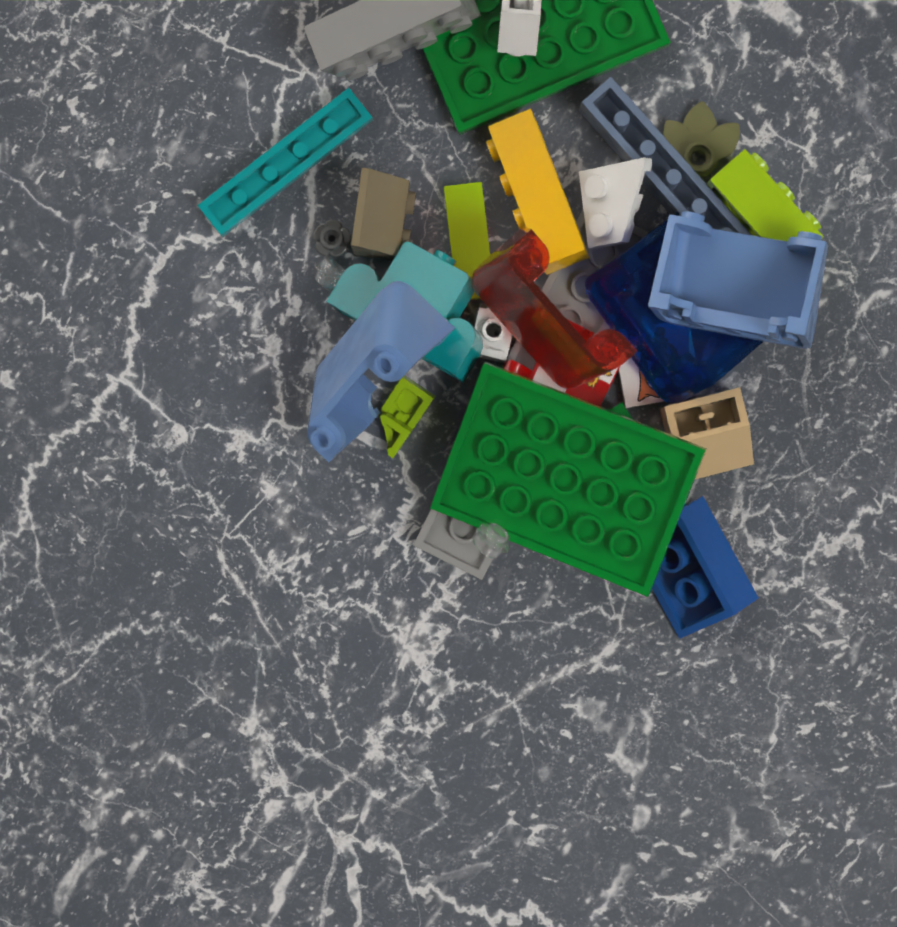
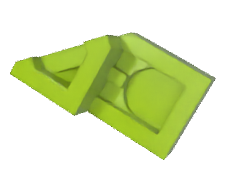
[380,376,436,458]

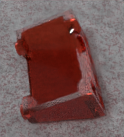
[471,227,637,389]

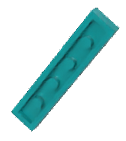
[197,87,373,238]

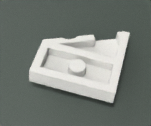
[579,157,652,249]

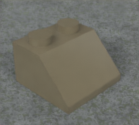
[351,168,416,261]

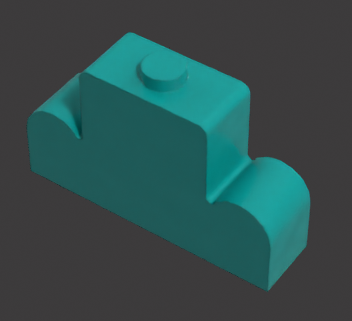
[326,242,483,383]

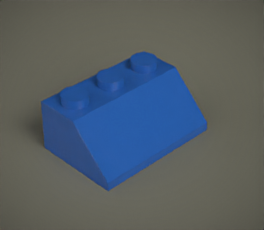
[652,496,759,639]

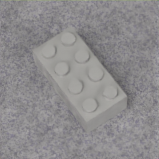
[304,0,481,81]

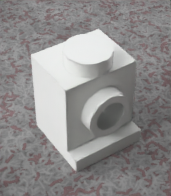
[474,303,517,363]

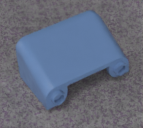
[648,211,828,349]
[307,281,455,462]

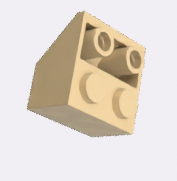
[659,387,754,479]

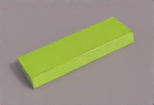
[444,182,495,300]

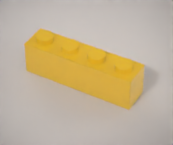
[486,109,590,275]

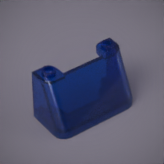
[584,212,764,404]

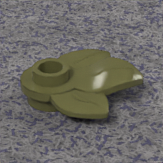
[663,101,740,178]

